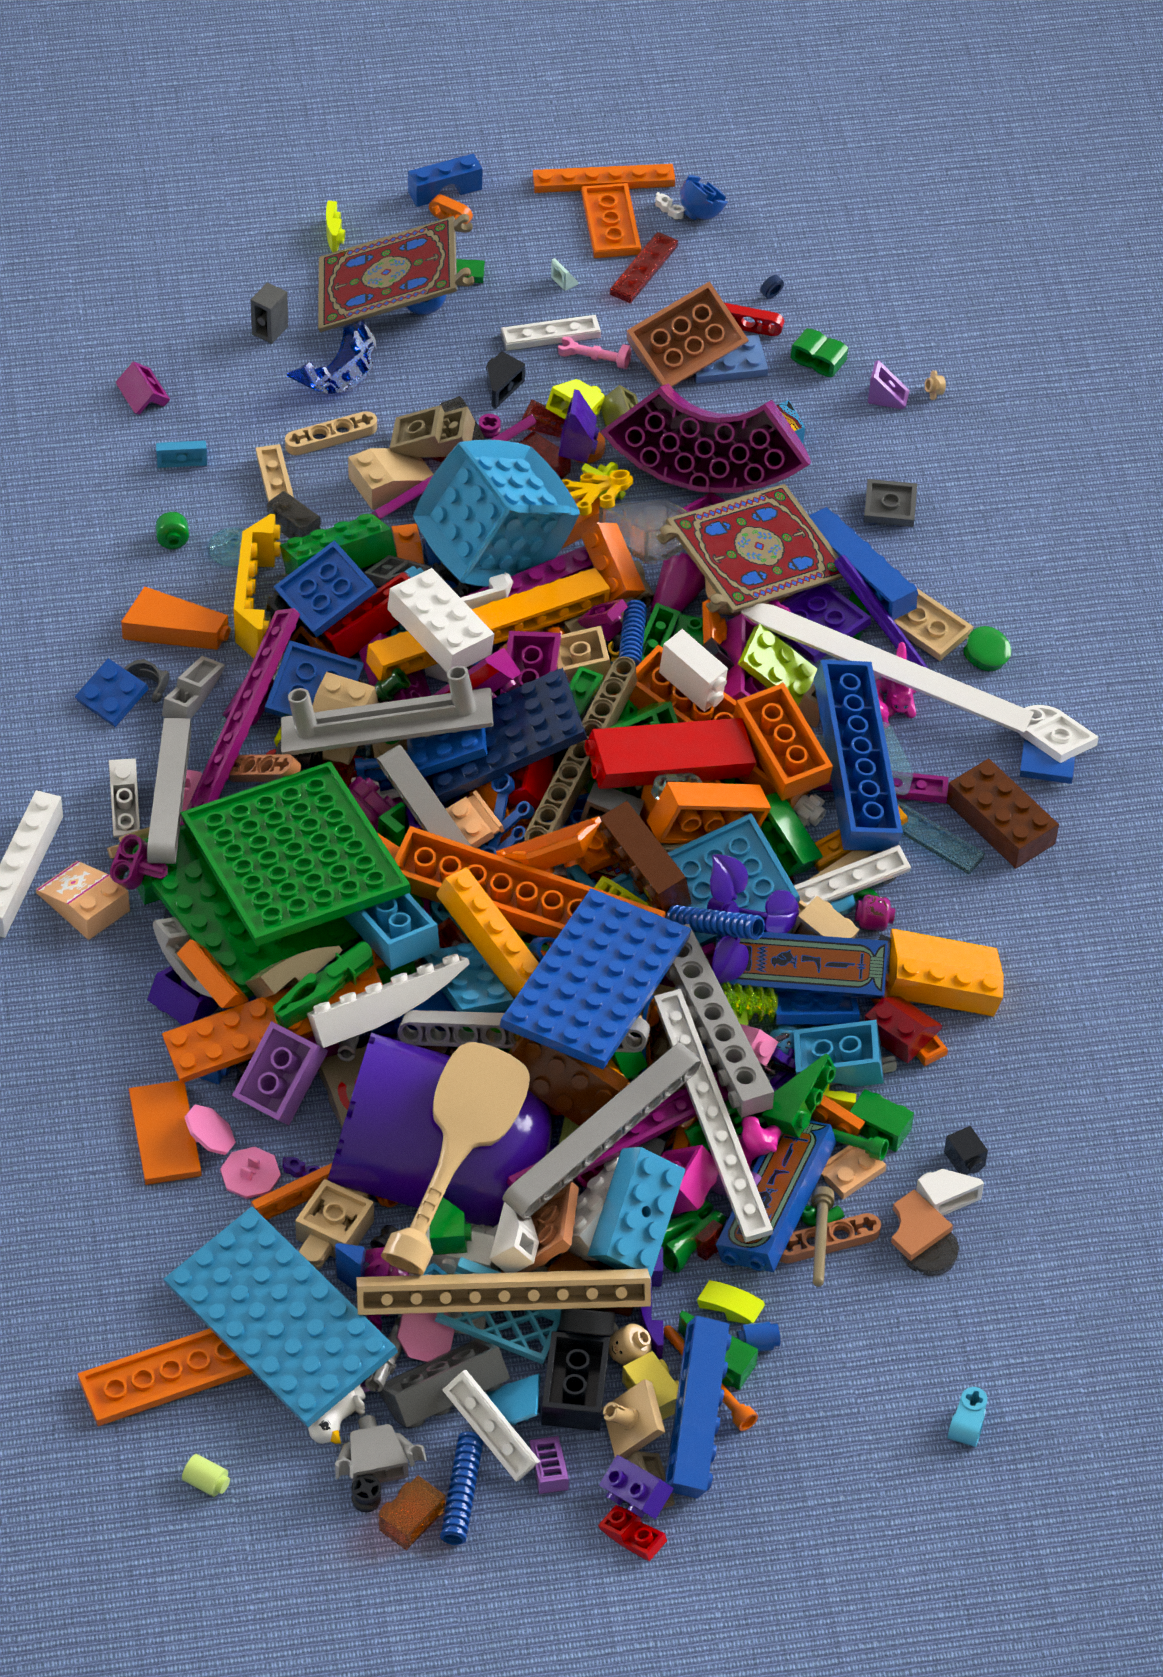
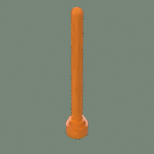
[663,1325,758,1431]

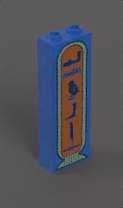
[716,932,888,999]
[716,1121,836,1272]

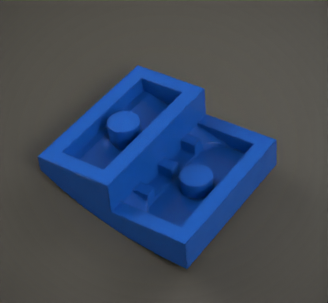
[1019,739,1075,784]

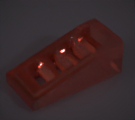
[522,399,565,438]

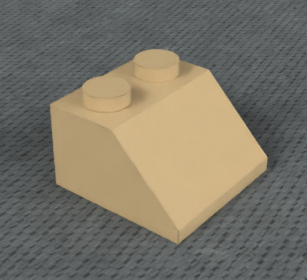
[557,626,611,686]

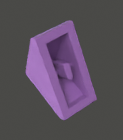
[868,360,910,409]

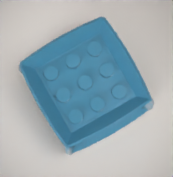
[413,440,580,587]

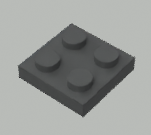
[864,479,917,527]

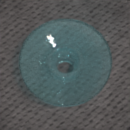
[209,527,246,567]

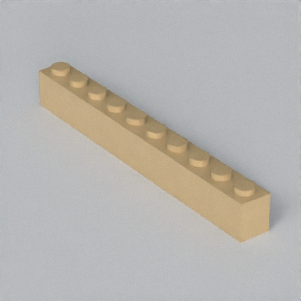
[356,1269,651,1315]

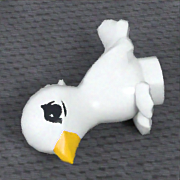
[308,1385,365,1444]

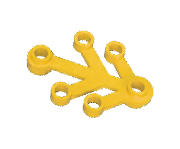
[562,469,633,516]

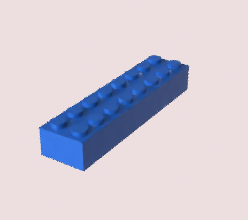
[814,660,903,851]

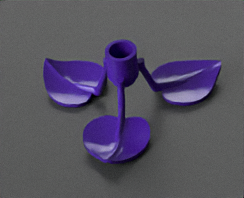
[707,854,799,984]

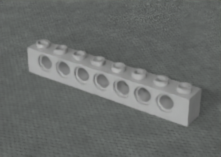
[666,924,774,1118]

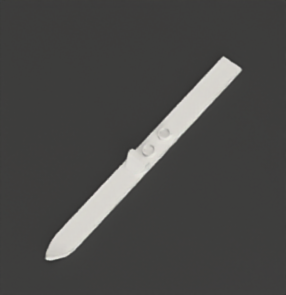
[741,603,1034,735]

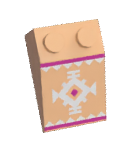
[36,861,130,940]

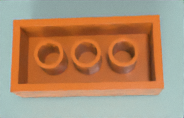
[734,683,833,801]
[647,782,771,844]

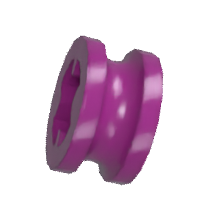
[479,414,501,438]

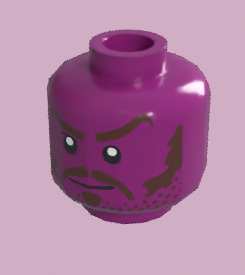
[855,895,895,932]

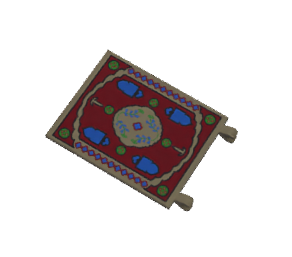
[318,214,474,332]
[656,484,844,613]

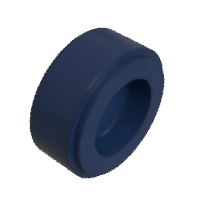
[760,275,784,299]

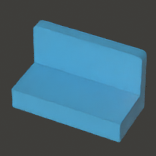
[156,440,207,468]

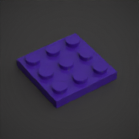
[776,583,871,663]

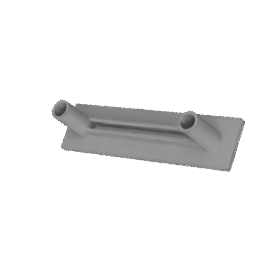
[281,666,493,755]

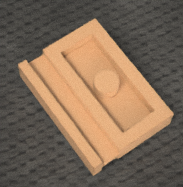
[446,791,505,848]
[821,1145,886,1200]

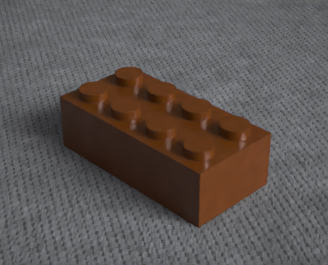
[946,758,1059,869]
[599,801,692,918]
[508,1036,629,1126]

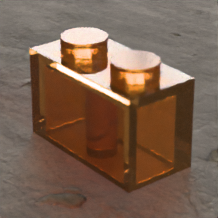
[378,1475,445,1551]

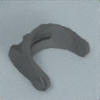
[124,659,170,703]

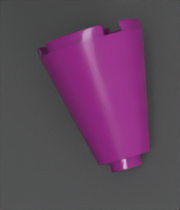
[650,552,706,614]

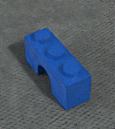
[408,153,483,207]

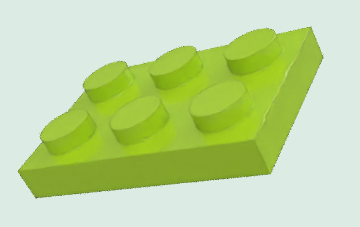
[738,624,817,706]

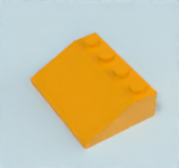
[888,929,1004,1017]

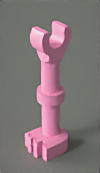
[558,337,631,369]

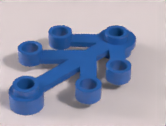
[477,773,534,855]

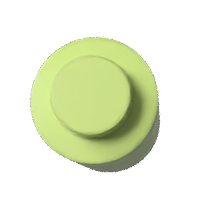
[182,1454,230,1497]

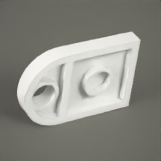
[1019,705,1098,763]

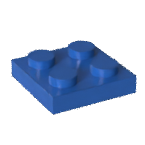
[75,658,149,727]

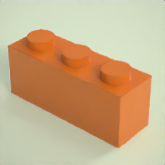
[581,523,646,602]

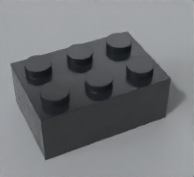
[541,1331,610,1431]

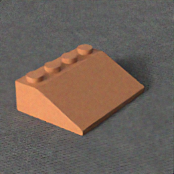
[627,281,749,387]

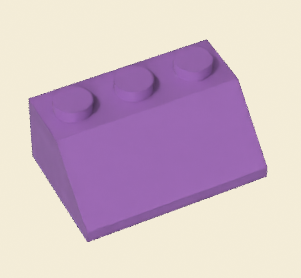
[232,1021,328,1125]

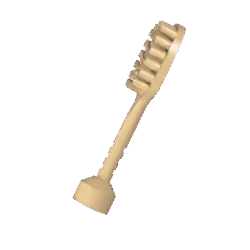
[381,1042,530,1275]

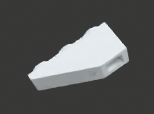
[109,758,140,838]
[490,1202,539,1273]

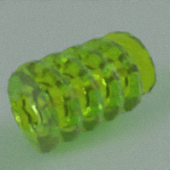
[721,982,778,1023]

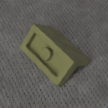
[601,385,638,427]

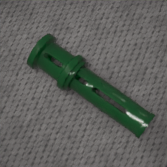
[375,668,411,703]

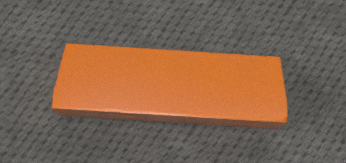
[177,940,249,1008]

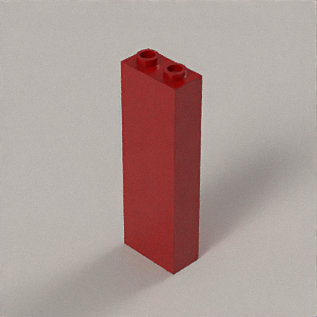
[585,718,756,789]

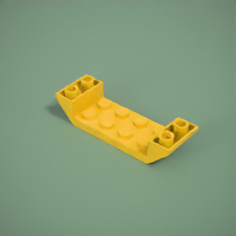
[233,514,281,659]

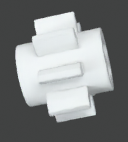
[793,794,827,827]

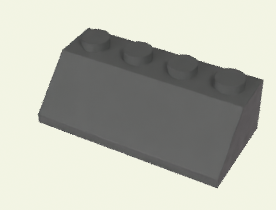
[377,1338,510,1428]

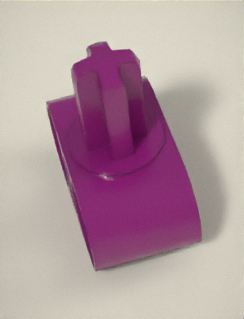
[110,834,168,890]

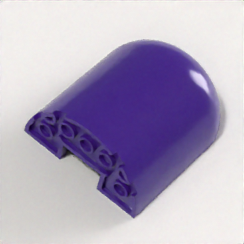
[328,1033,556,1226]

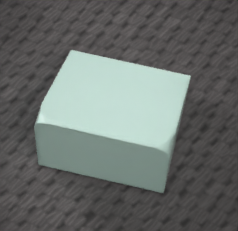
[551,258,579,291]

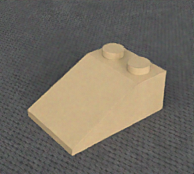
[348,448,434,510]
[312,672,379,767]

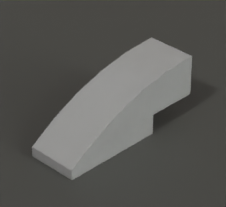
[162,656,225,718]

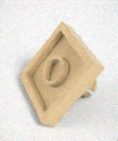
[602,1379,665,1459]

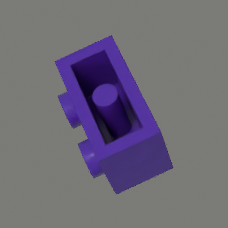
[599,1454,674,1520]

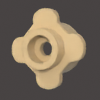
[925,370,946,400]

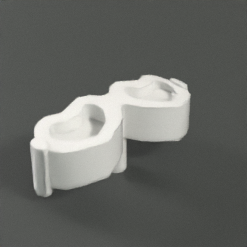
[655,192,684,219]

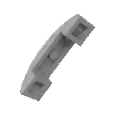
[152,917,212,997]

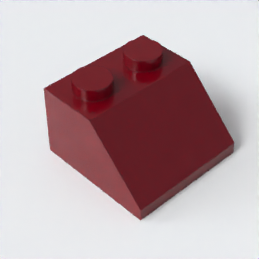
[865,996,942,1064]

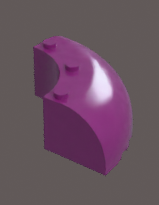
[600,383,811,493]

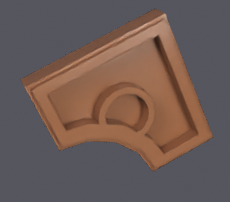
[891,1189,953,1261]

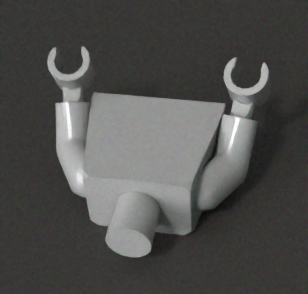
[335,1415,427,1483]

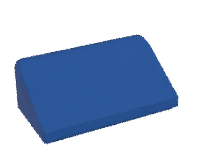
[335,1243,366,1292]

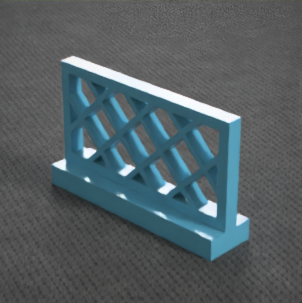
[435,1257,561,1364]

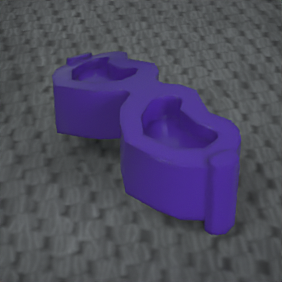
[771,1046,796,1069]
[282,1157,320,1178]

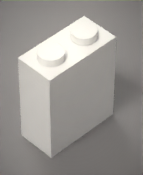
[659,629,728,712]

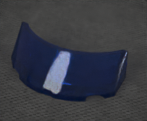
[287,319,376,394]

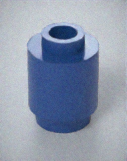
[737,1321,781,1352]

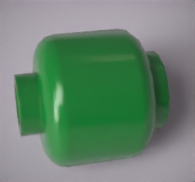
[155,512,189,549]

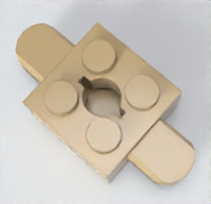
[790,896,859,938]
[295,1179,374,1270]

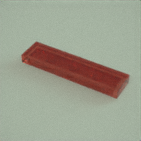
[610,232,678,304]

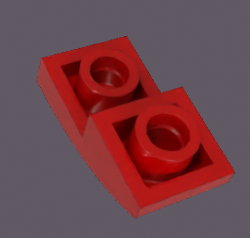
[598,1505,667,1562]

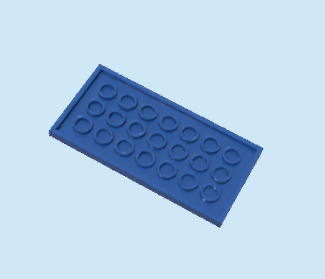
[500,888,691,1069]

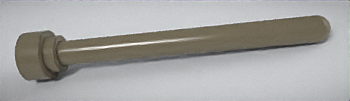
[811,1186,835,1287]

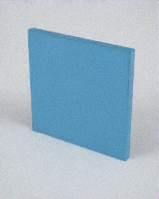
[487,1373,541,1425]

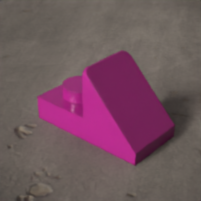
[577,598,628,641]

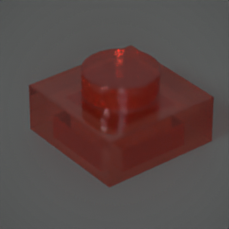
[695,1220,723,1261]

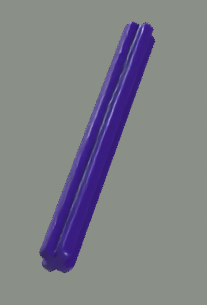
[834,555,928,668]

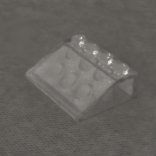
[599,500,688,564]

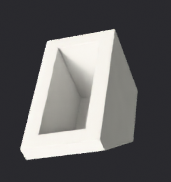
[916,1169,984,1216]

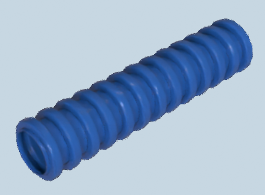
[619,600,647,674]
[666,905,764,940]
[440,1431,484,1545]

